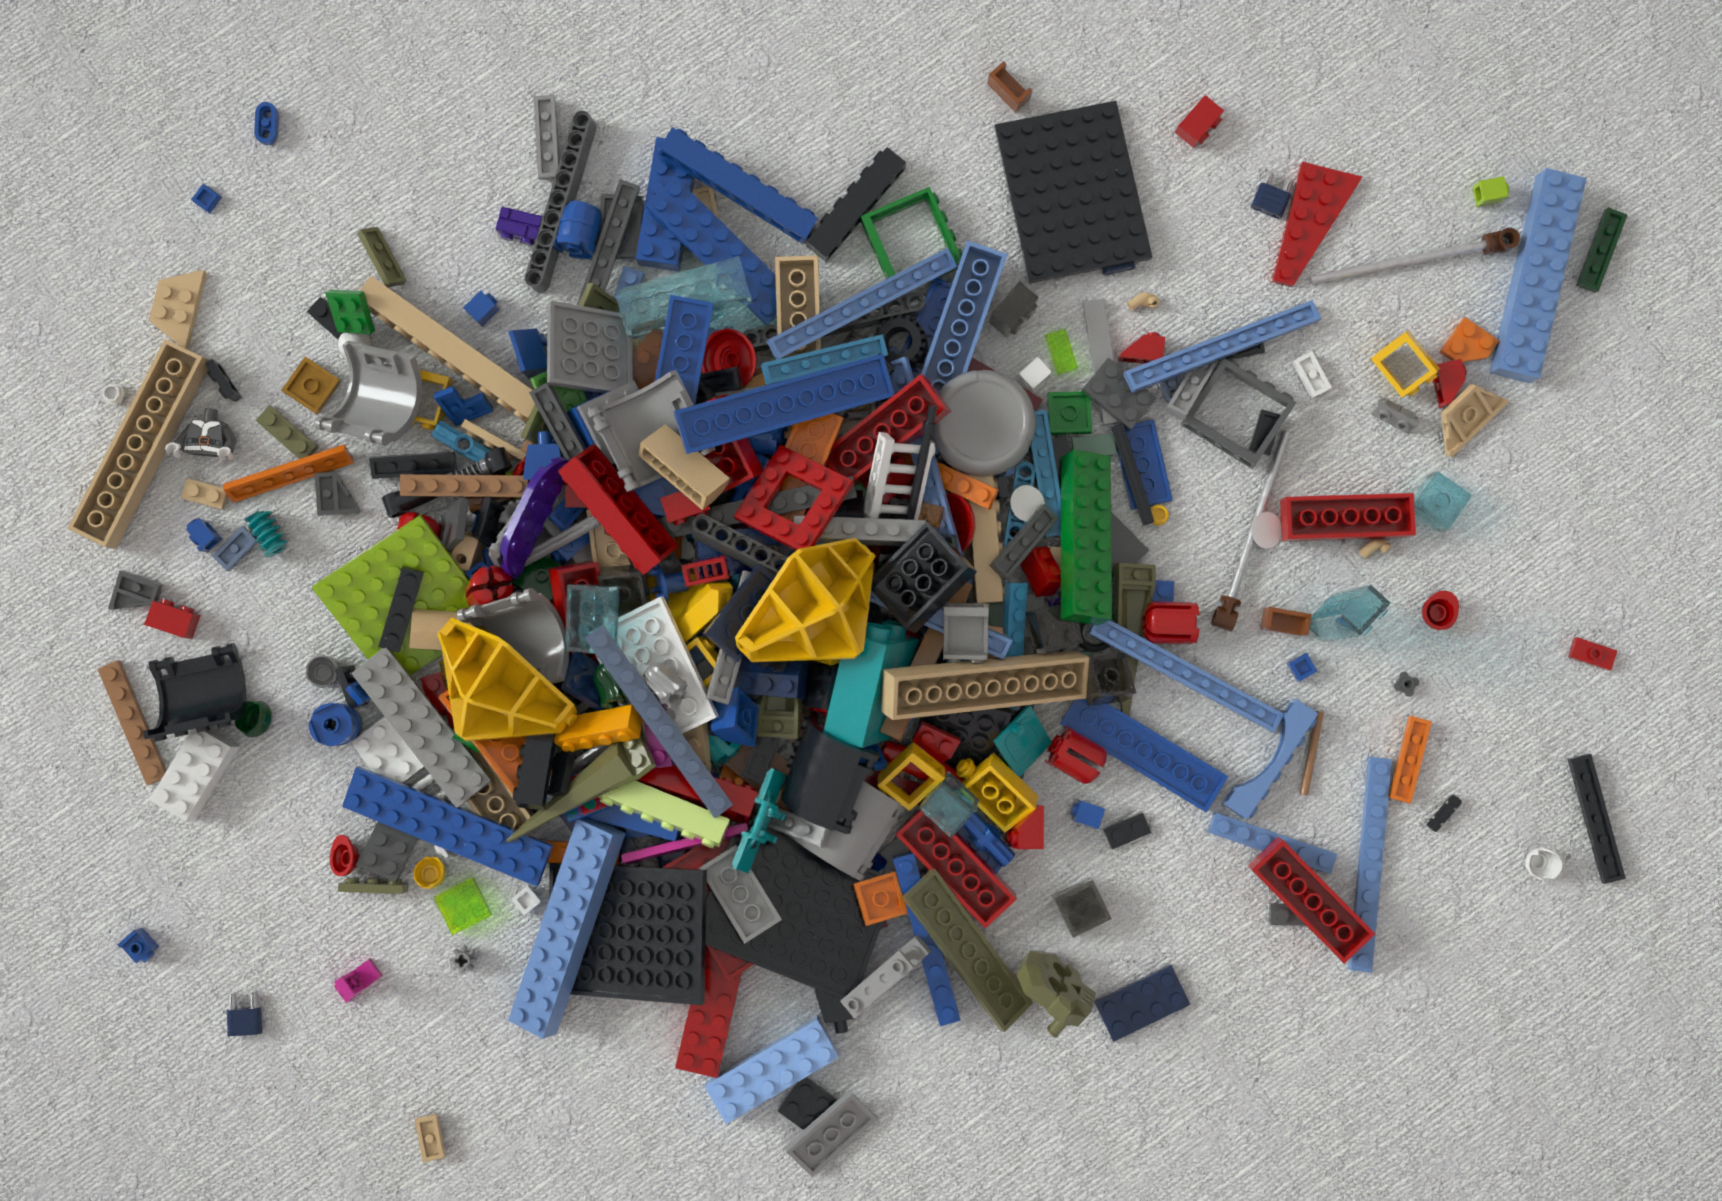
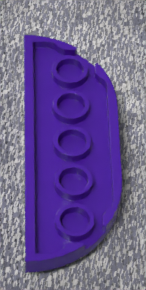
[500,457,570,579]

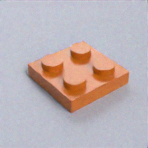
[853,872,908,926]

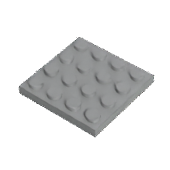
[547,300,633,393]

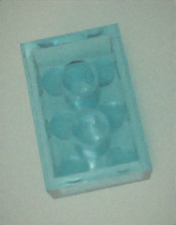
[565,584,619,653]

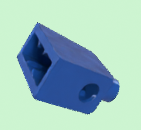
[523,431,565,481]

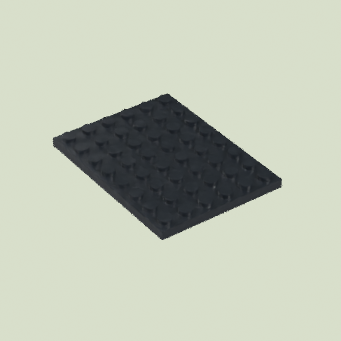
[994,101,1153,284]
[706,820,899,999]
[549,863,707,1005]

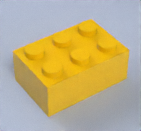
[960,753,1038,832]

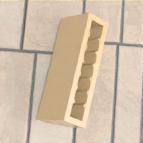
[638,424,730,510]
[410,609,474,650]

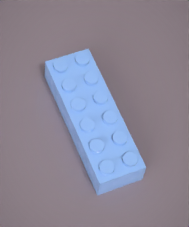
[705,1015,839,1124]

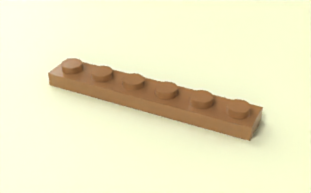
[400,474,530,497]
[97,660,167,785]

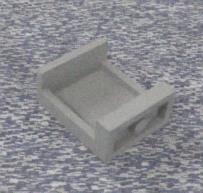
[943,603,989,663]

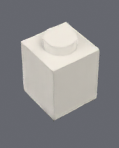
[1017,357,1052,392]

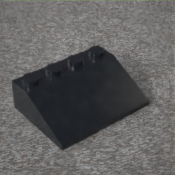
[871,521,977,633]

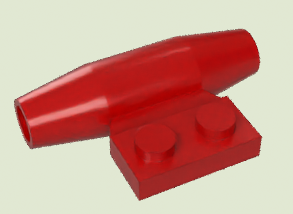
[881,721,963,790]

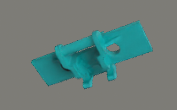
[732,768,786,874]

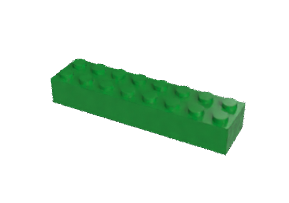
[1061,449,1112,625]

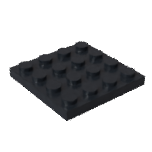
[915,708,1012,770]

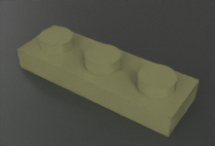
[357,227,407,287]
[256,405,318,459]
[338,877,409,894]

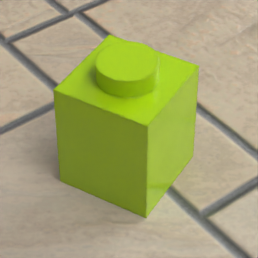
[1472,176,1509,207]

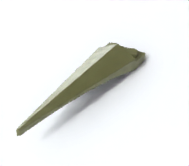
[1112,563,1156,717]
[757,696,803,739]
[506,731,656,843]

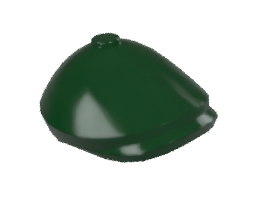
[235,701,273,738]

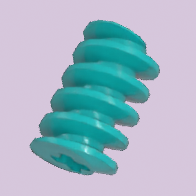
[245,511,288,558]

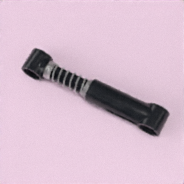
[381,447,513,518]

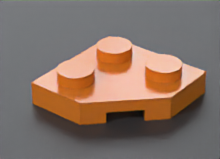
[1439,317,1499,363]

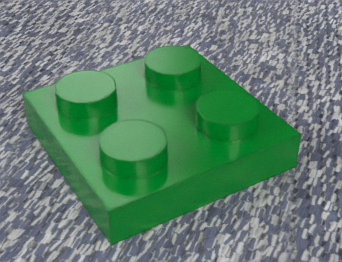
[325,289,376,334]
[1047,391,1092,435]

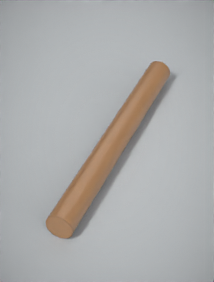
[1300,711,1324,796]

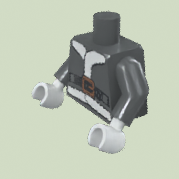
[165,408,237,461]

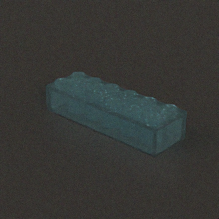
[615,256,752,338]
[1309,584,1391,641]

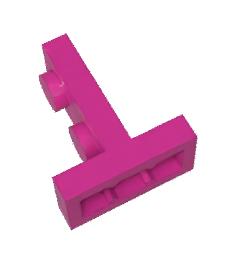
[334,958,383,1003]

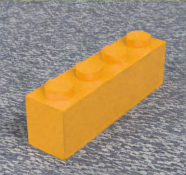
[554,704,643,752]

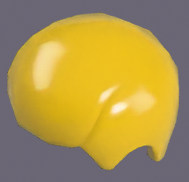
[413,856,446,889]

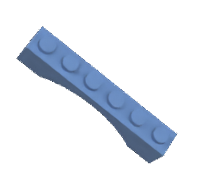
[1221,699,1318,819]

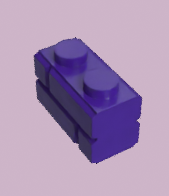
[496,206,543,246]

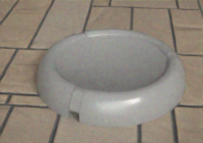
[931,370,1036,477]

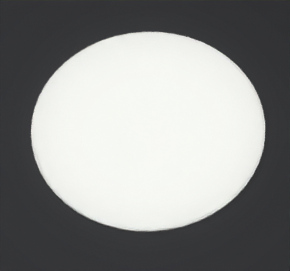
[1010,485,1045,522]
[1251,512,1282,549]

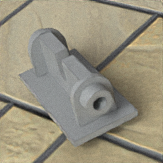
[1371,398,1418,434]

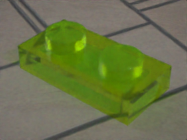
[1045,328,1078,375]

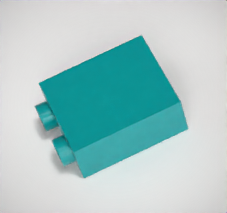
[824,619,919,748]

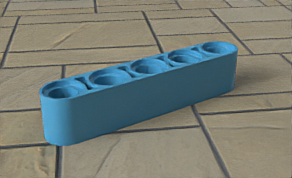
[1003,462,1035,549]

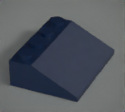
[733,655,809,699]

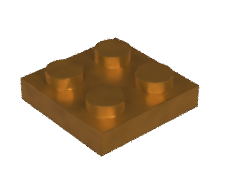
[281,356,341,415]

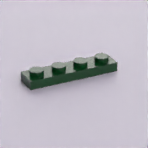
[1576,207,1628,293]

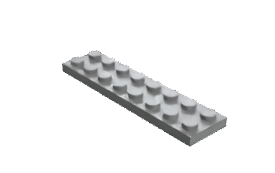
[351,648,493,808]

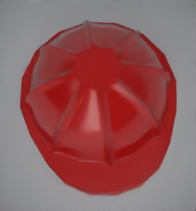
[1422,590,1459,630]
[330,835,360,876]

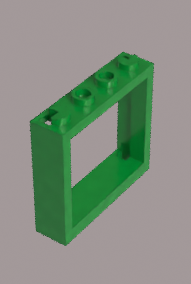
[861,187,963,282]

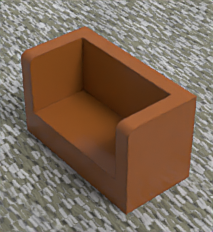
[987,61,1033,113]
[1260,607,1312,636]

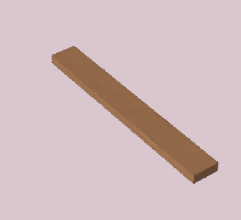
[880,583,973,741]

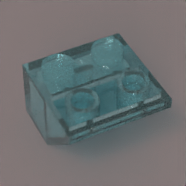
[920,771,979,838]

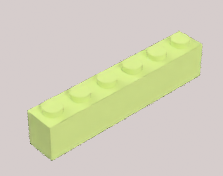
[598,780,730,848]

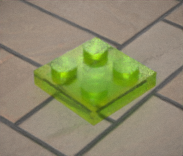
[433,877,492,935]

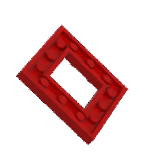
[734,445,854,551]

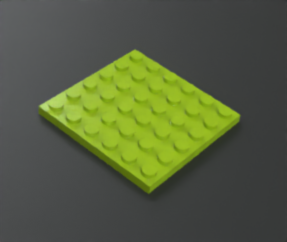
[311,515,470,675]

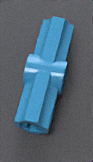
[431,420,490,463]

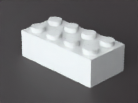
[149,729,240,822]

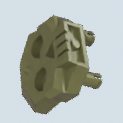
[1016,950,1096,1038]

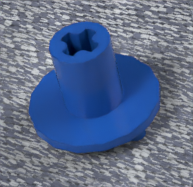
[650,564,689,605]

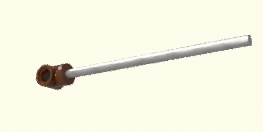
[1310,228,1520,284]
[1211,431,1290,632]

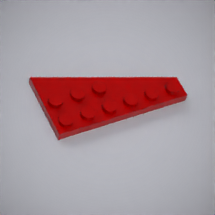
[1272,162,1362,287]

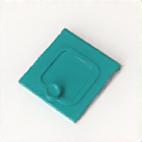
[994,705,1052,777]

